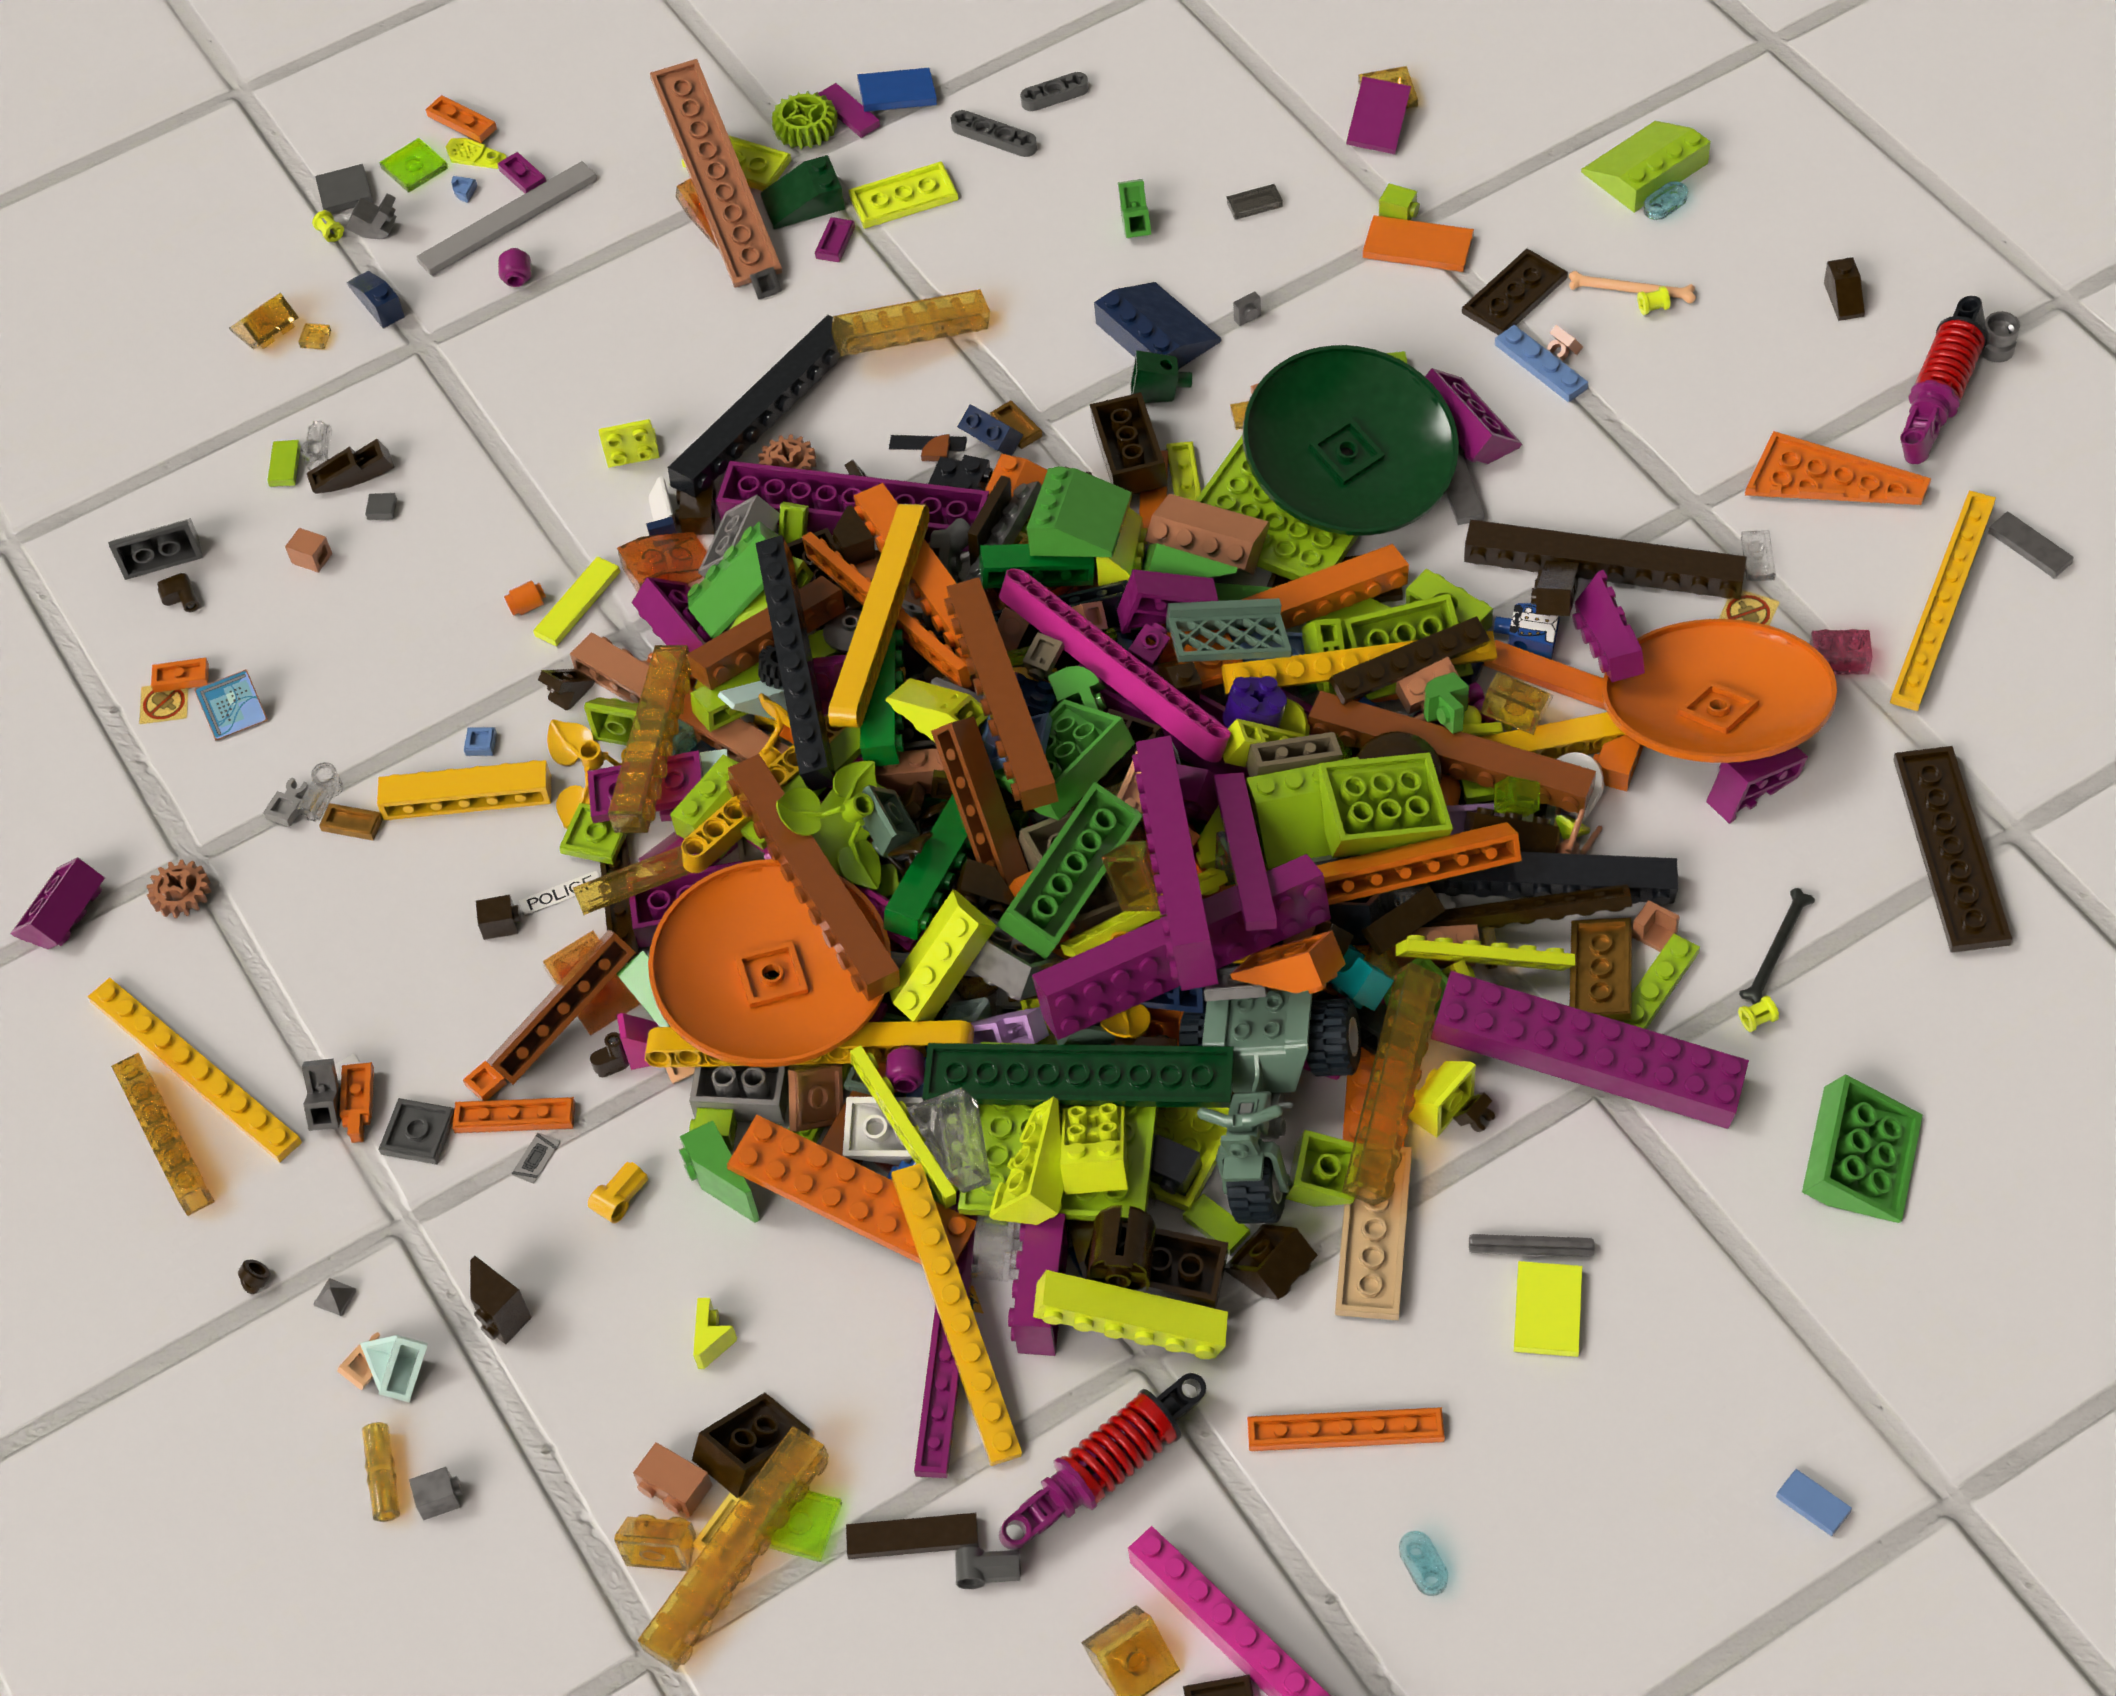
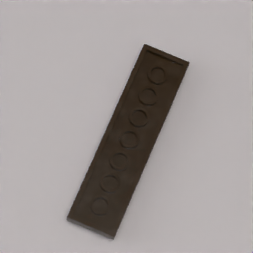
[1893,746,2012,953]

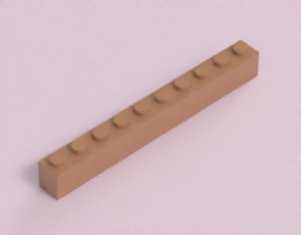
[570,632,798,766]

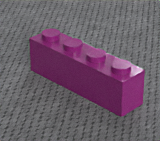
[1572,570,1645,682]

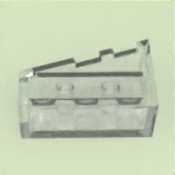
[907,1087,991,1193]

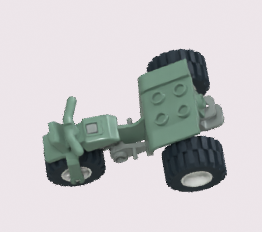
[1179,990,1361,1224]

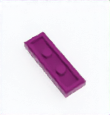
[818,83,880,138]

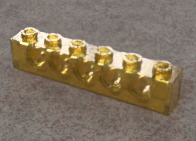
[111,1052,215,1216]

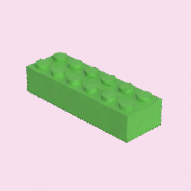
[996,781,1143,959]

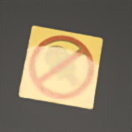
[1719,590,1779,625]
[139,685,188,724]

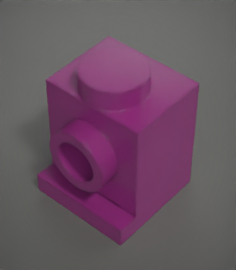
[1128,623,1170,668]

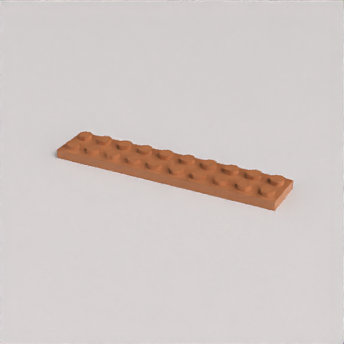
[650,59,782,288]

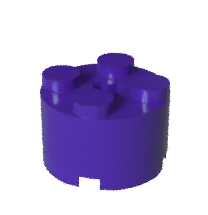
[1223,676,1287,729]

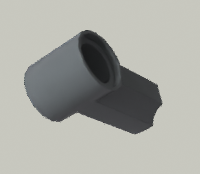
[955,1547,1021,1589]

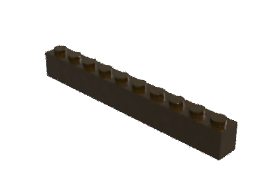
[1464,519,1747,599]

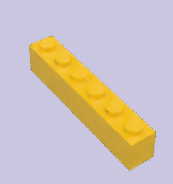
[377,760,552,820]

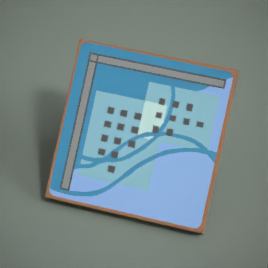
[194,669,268,741]

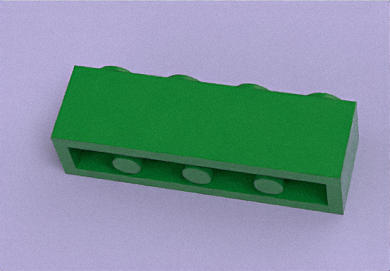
[979,544,1095,589]

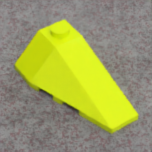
[989,1097,1064,1225]

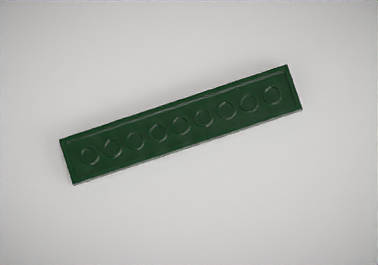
[922,1043,1234,1108]

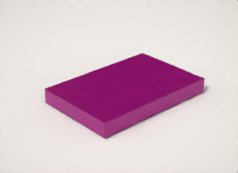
[1346,76,1411,154]

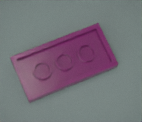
[587,750,703,823]

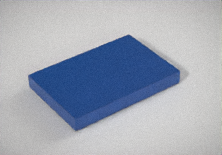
[857,68,937,112]

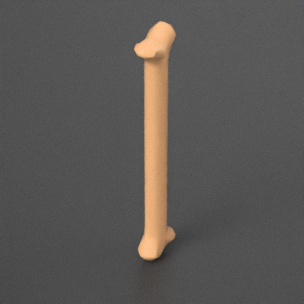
[1569,271,1696,303]

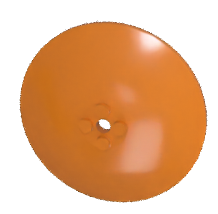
[1602,619,1837,763]
[648,859,891,1067]

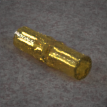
[362,1422,400,1522]

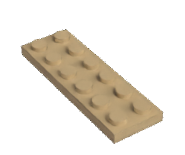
[1335,1143,1412,1320]

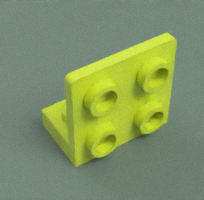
[598,419,660,468]

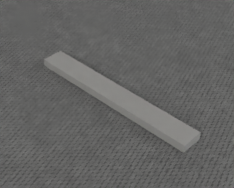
[417,161,597,276]

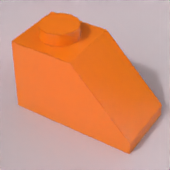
[1593,735,1644,792]

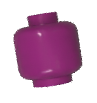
[498,248,531,287]
[885,1046,926,1093]

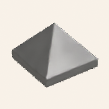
[749,267,782,300]
[314,1278,356,1316]

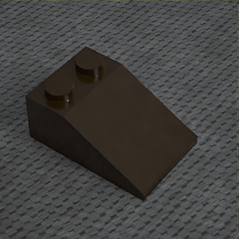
[692,1392,810,1498]

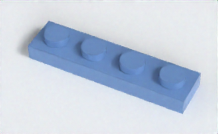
[1495,325,1588,403]

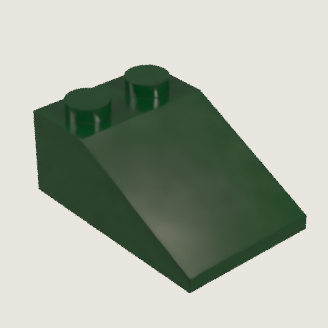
[760,155,845,230]

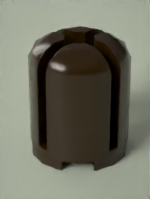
[1086,1205,1156,1291]

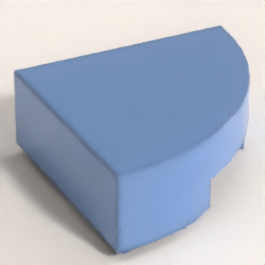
[451,176,477,203]

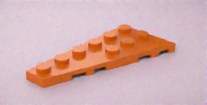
[1745,431,1931,505]

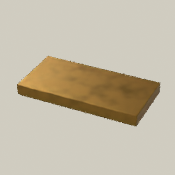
[1569,917,1632,1020]

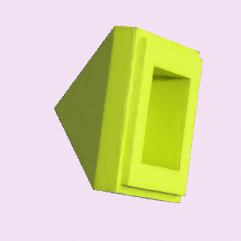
[1555,815,1591,840]

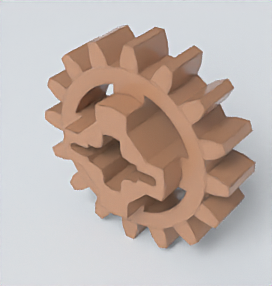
[758,434,816,470]
[147,859,211,918]

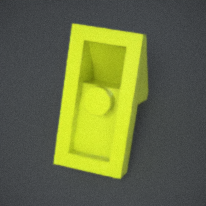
[693,1298,737,1369]

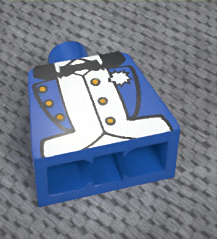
[1493,603,1560,660]

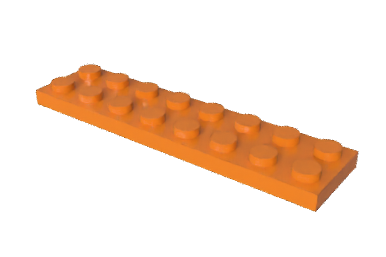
[727,1114,977,1265]

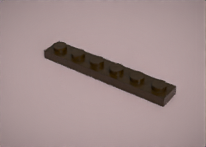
[1329,616,1490,705]

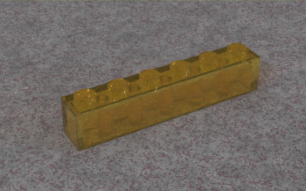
[831,289,990,356]

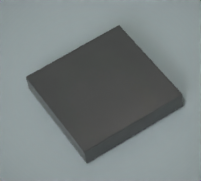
[315,164,373,213]
[378,1098,455,1165]

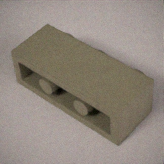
[1246,732,1343,777]

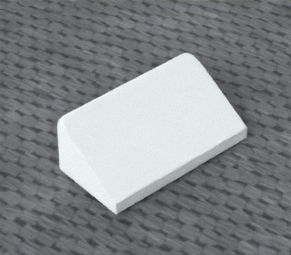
[649,476,677,530]

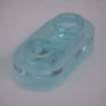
[1643,181,1688,220]
[1399,1531,1448,1596]

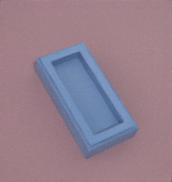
[1776,1469,1852,1537]

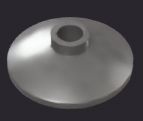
[823,610,861,653]

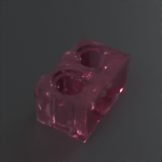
[1809,629,1873,675]

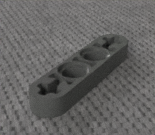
[950,110,1037,157]

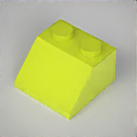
[1407,1061,1476,1138]

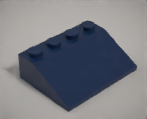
[1094,282,1221,370]

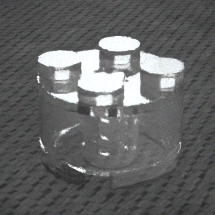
[971,1215,1021,1282]

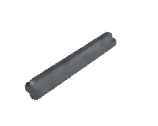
[1469,1234,1595,1257]

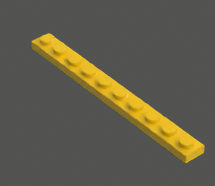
[1890,490,1996,711]
[1221,631,1498,695]
[87,977,302,1163]
[891,1163,1022,1466]

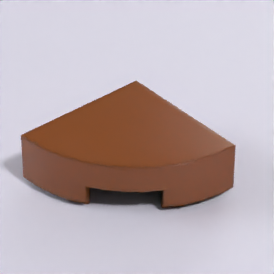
[921,434,951,461]

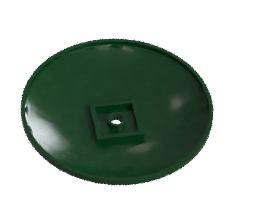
[1242,345,1459,536]

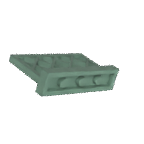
[1165,598,1292,662]

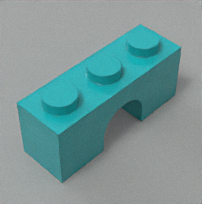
[1328,944,1394,1011]

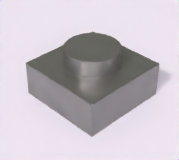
[1233,291,1261,326]

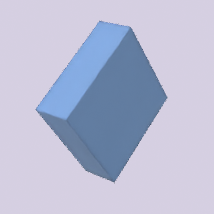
[464,727,497,756]

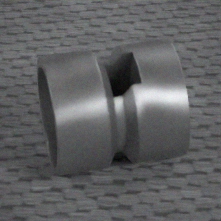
[1981,311,2020,362]

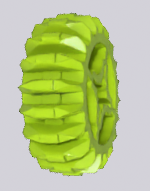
[772,91,838,150]

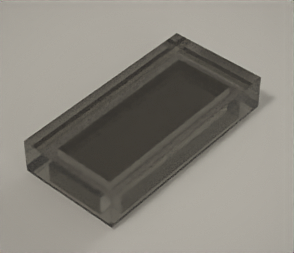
[1227,184,1283,220]

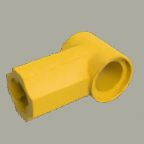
[588,1162,648,1223]

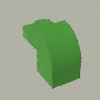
[1118,179,1152,238]
[1048,666,1107,712]
[1424,672,1469,734]

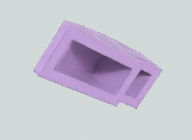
[970,1007,1049,1044]

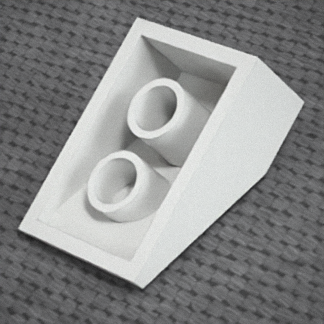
[843,1097,943,1165]

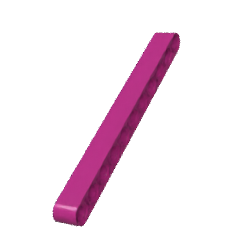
[999,569,1231,762]

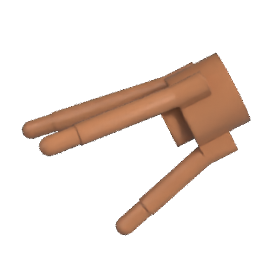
[1554,807,1603,854]

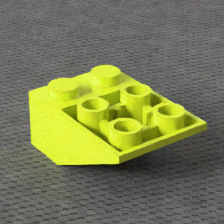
[885,678,988,742]
[1060,1103,1128,1195]

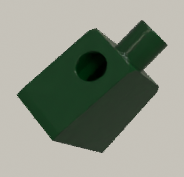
[1130,350,1192,404]

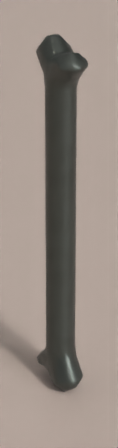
[1739,888,1815,1005]

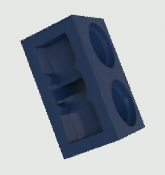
[957,404,1024,456]

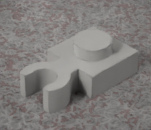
[263,778,310,827]

